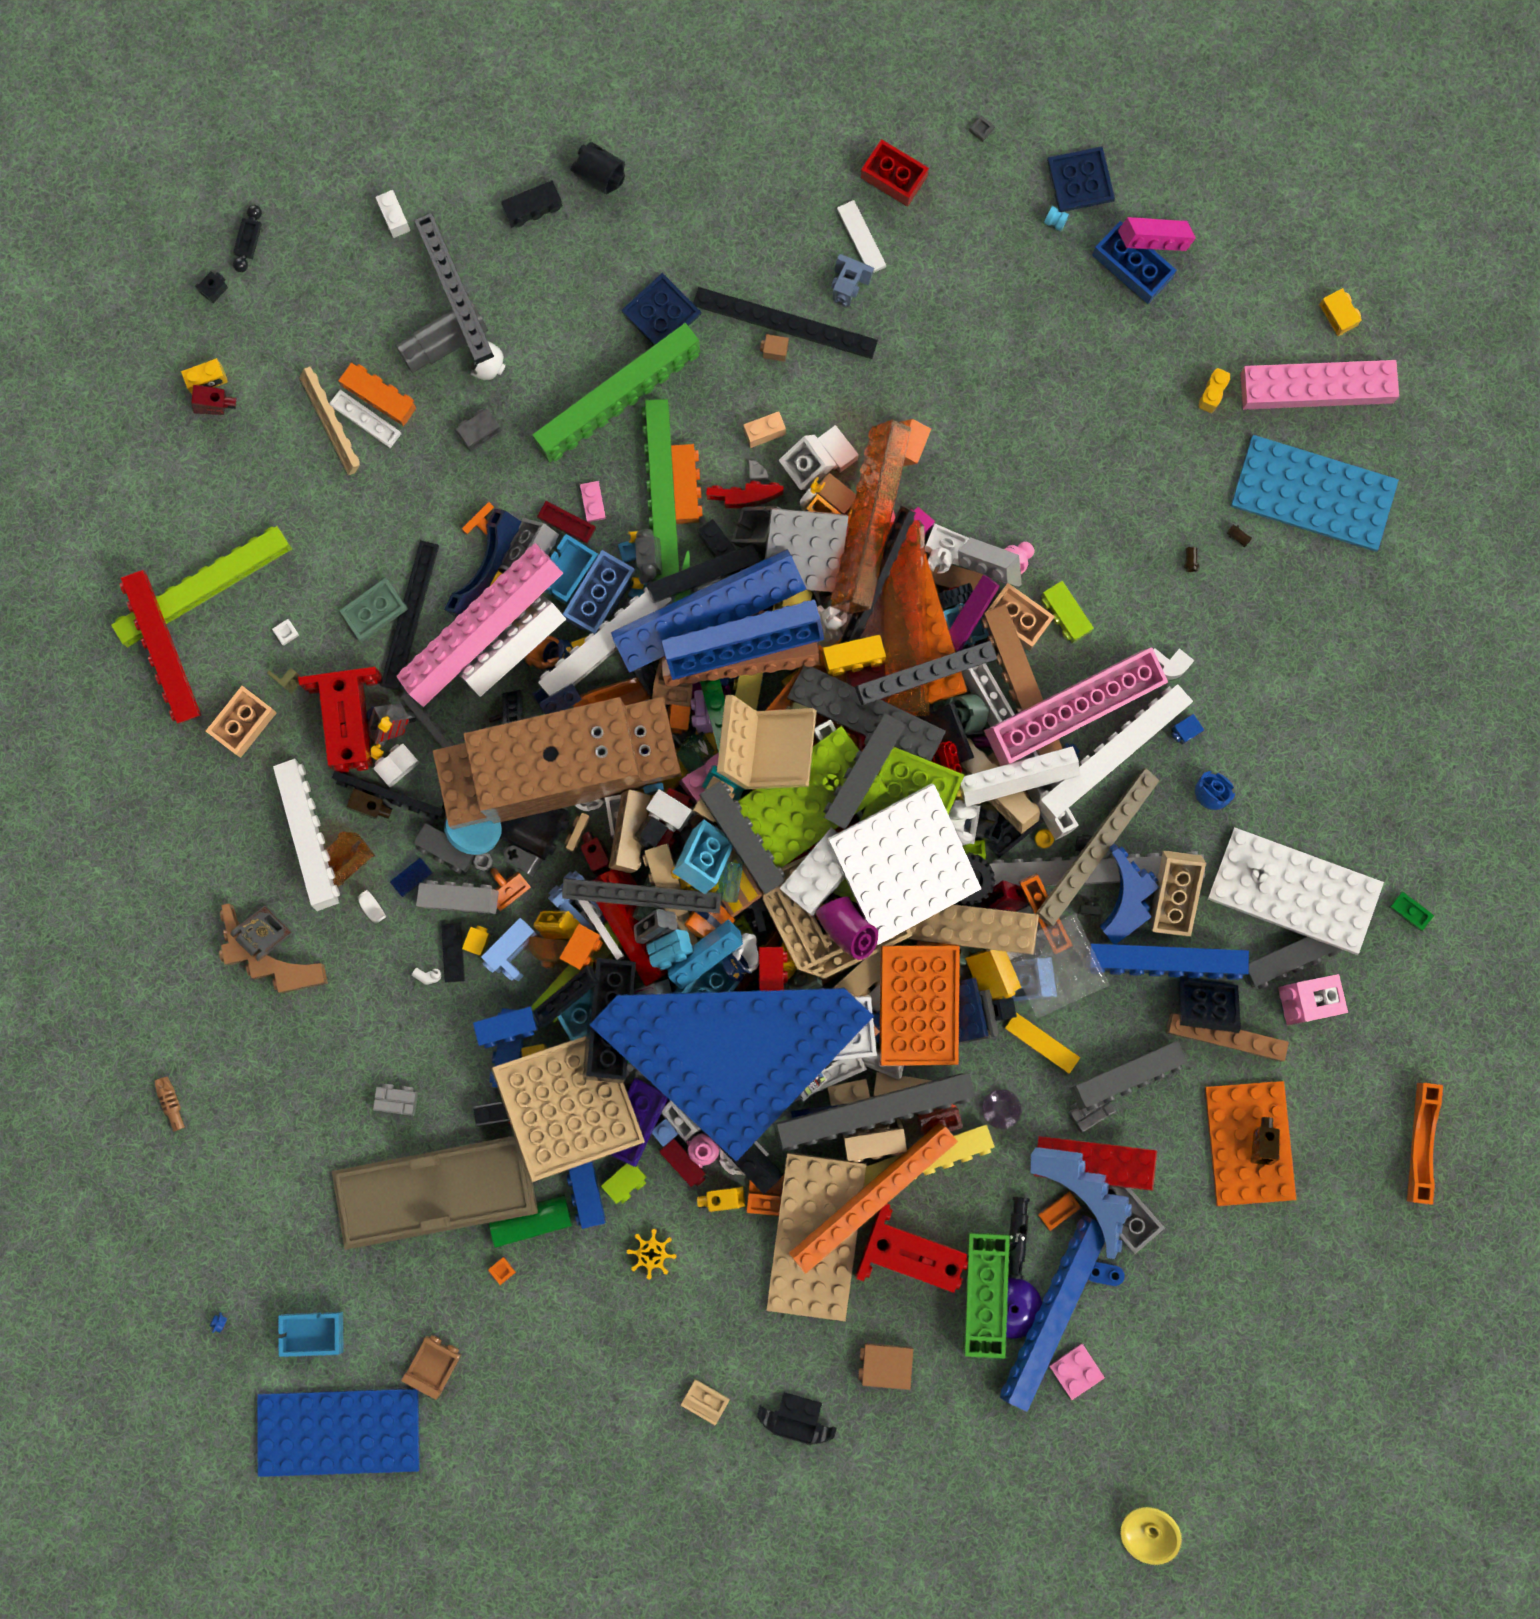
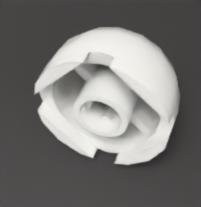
[471,342,505,380]

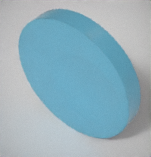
[444,818,502,855]

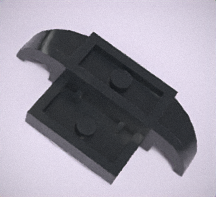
[757,1392,837,1445]

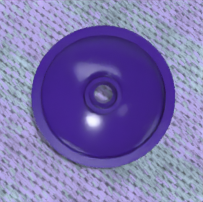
[1006,1278,1042,1339]

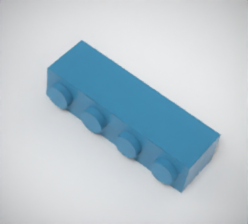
[667,919,743,990]

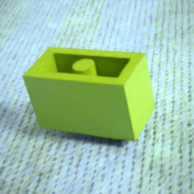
[601,1163,647,1204]

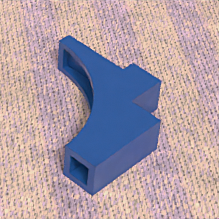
[1100,843,1159,945]

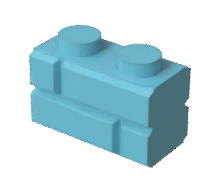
[646,929,693,970]

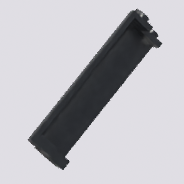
[442,803,570,861]

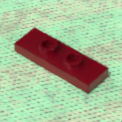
[537,501,596,544]

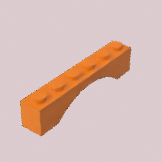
[1407,1083,1443,1205]

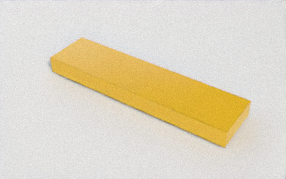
[1004,1013,1080,1074]

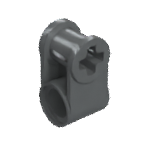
[504,846,543,877]

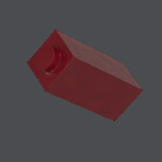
[660,1138,706,1187]

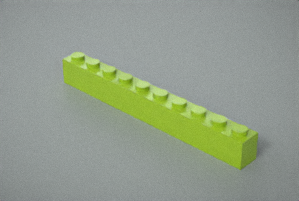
[111,526,292,648]

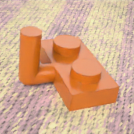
[490,868,531,911]

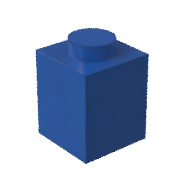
[1172,714,1204,745]

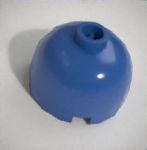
[1195,771,1235,810]

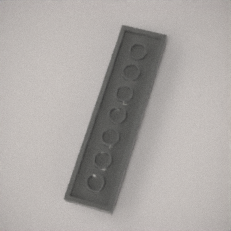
[787,665,946,761]

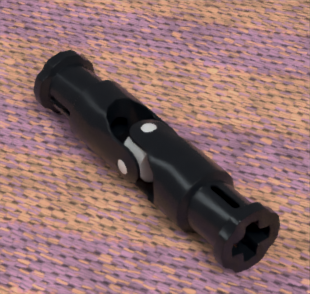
[1008,1197,1030,1279]

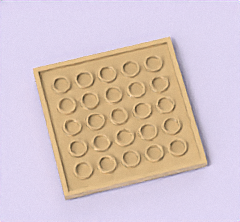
[492,1036,645,1183]

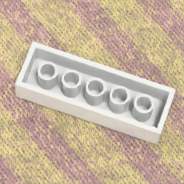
[458,595,566,697]

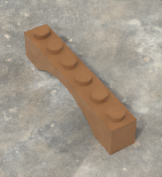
[1166,1013,1289,1062]

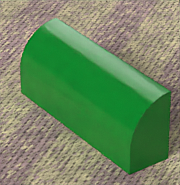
[489,1195,573,1248]

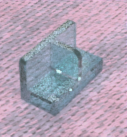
[717,861,743,903]

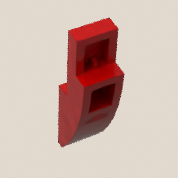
[706,481,784,509]

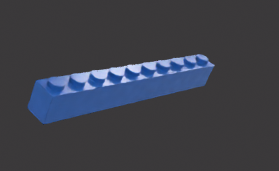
[999,1215,1105,1412]

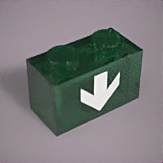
[677,731,715,773]

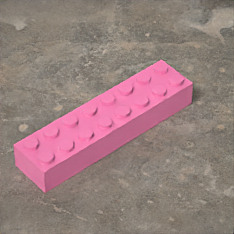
[1240,360,1399,410]

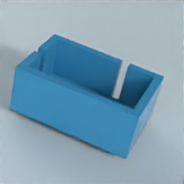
[545,534,598,606]
[278,1312,343,1357]

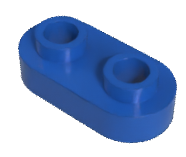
[1088,1262,1125,1286]

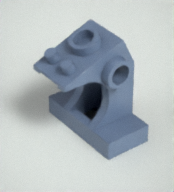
[831,254,874,307]

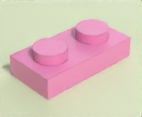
[580,481,606,522]

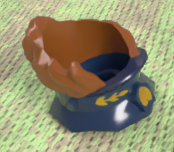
[524,635,573,672]

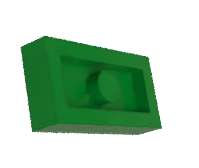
[1389,892,1434,931]

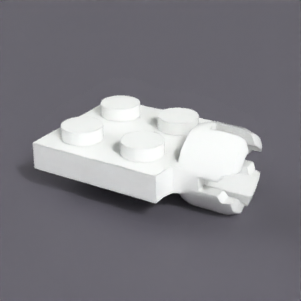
[925,524,970,573]
[817,604,847,648]

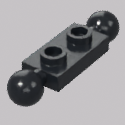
[233,205,262,273]

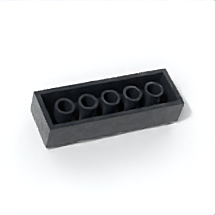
[583,958,636,1083]

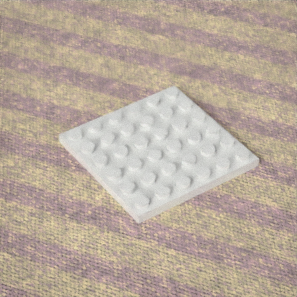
[828,784,981,945]

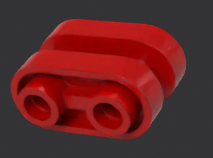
[931,741,962,773]

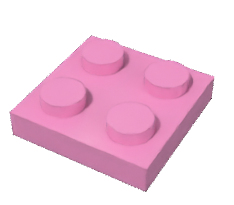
[1049,1343,1105,1400]

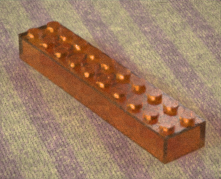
[831,419,911,614]
[882,520,929,716]

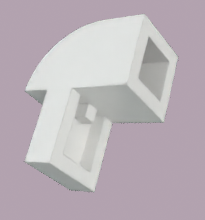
[1153,648,1194,680]

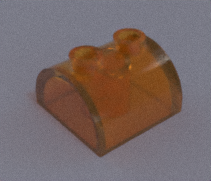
[529,936,569,969]

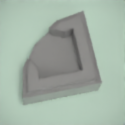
[749,460,769,480]

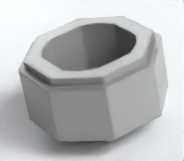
[473,853,493,871]

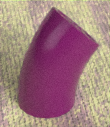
[815,896,878,960]

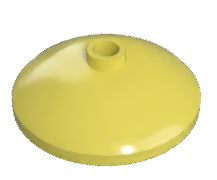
[1121,1507,1182,1565]

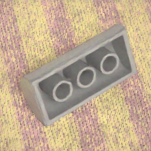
[1107,1186,1165,1254]

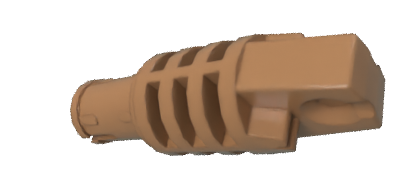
[154,1077,185,1132]

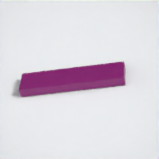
[949,575,1000,651]

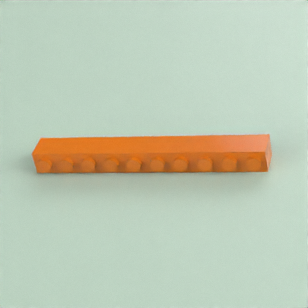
[788,1122,958,1274]

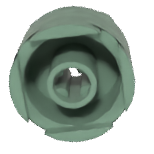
[945,694,990,734]

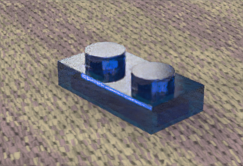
[390,857,433,897]

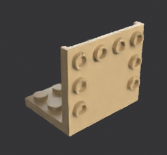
[717,695,816,789]

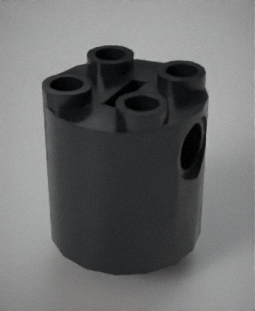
[570,142,625,194]

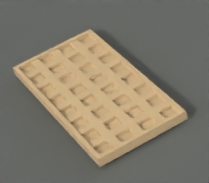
[766,1152,866,1321]

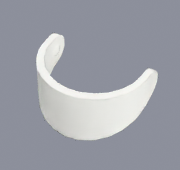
[358,890,386,924]

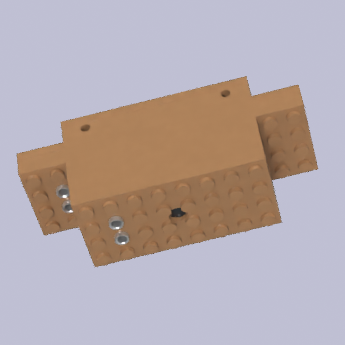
[433,697,682,829]

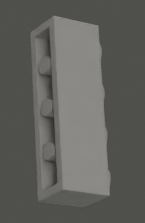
[416,880,499,914]

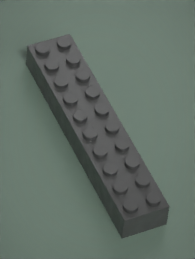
[773,1073,976,1151]

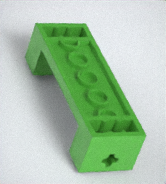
[962,1232,1010,1358]

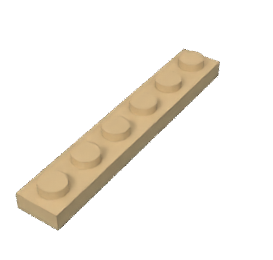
[299,367,360,475]

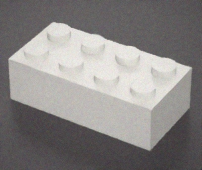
[780,828,845,916]

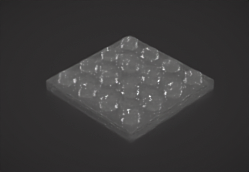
[1006,913,1109,1018]

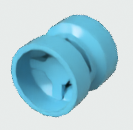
[1044,206,1069,232]

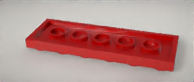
[1034,1136,1158,1191]

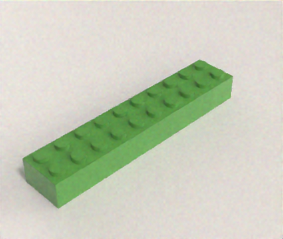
[532,323,700,463]

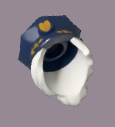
[722,933,759,982]

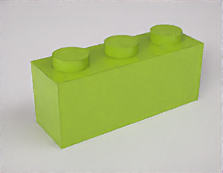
[1041,581,1094,644]

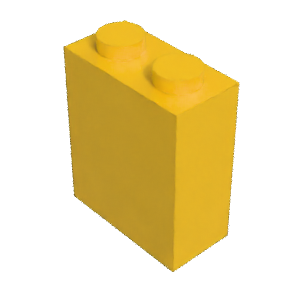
[965,949,1022,1001]

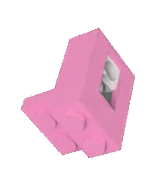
[1278,974,1348,1025]

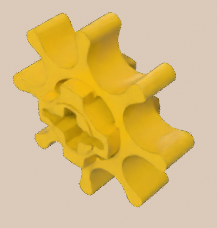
[627,1229,677,1279]

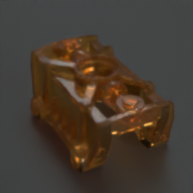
[326,831,375,887]

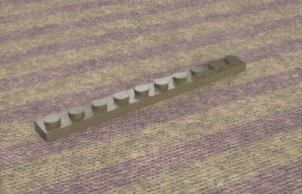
[1036,768,1159,926]

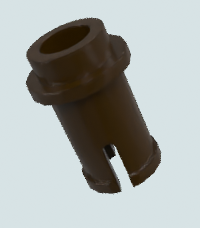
[1227,524,1252,547]
[1184,547,1199,572]

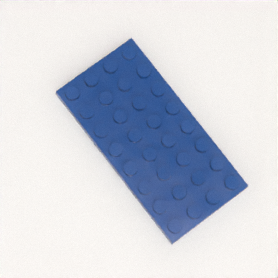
[258,1389,420,1477]

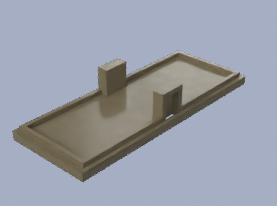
[332,1136,538,1250]

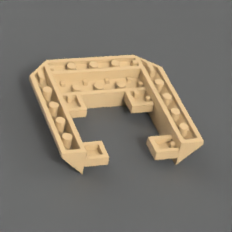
[762,855,913,979]

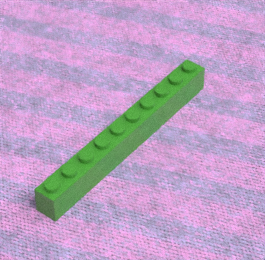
[642,399,679,581]

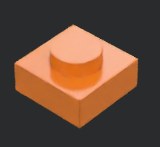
[488,1257,516,1285]

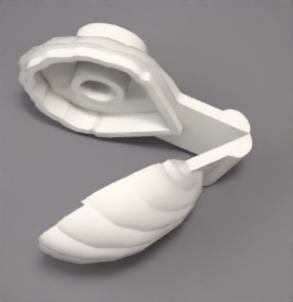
[948,800,978,846]

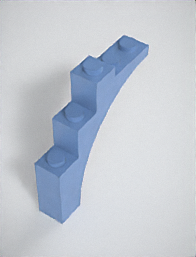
[1031,1147,1132,1259]

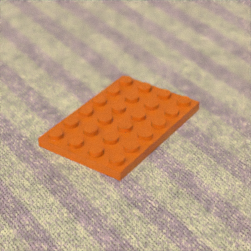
[879,946,960,1066]
[1205,1081,1296,1206]

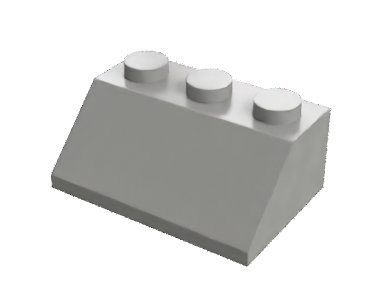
[498,518,559,572]
[958,538,1022,587]

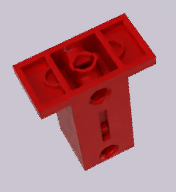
[298,667,382,774]
[855,1203,968,1293]

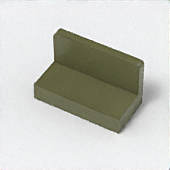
[267,668,301,694]

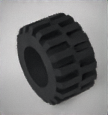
[960,853,995,905]

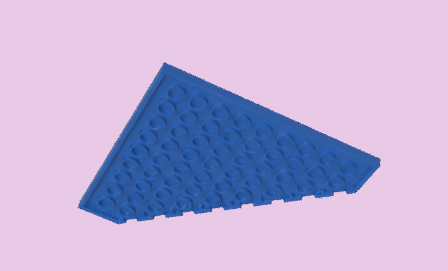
[590,988,874,1161]

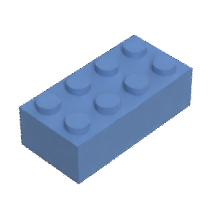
[562,550,636,635]

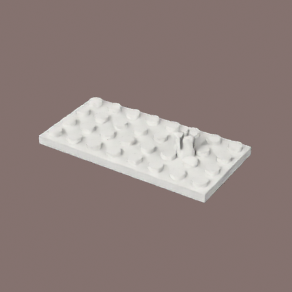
[1208,827,1384,955]

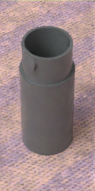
[395,299,488,373]

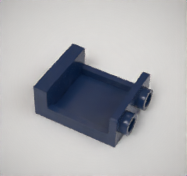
[532,683,582,714]

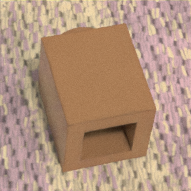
[760,334,789,362]

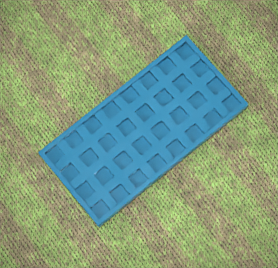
[1230,435,1399,552]

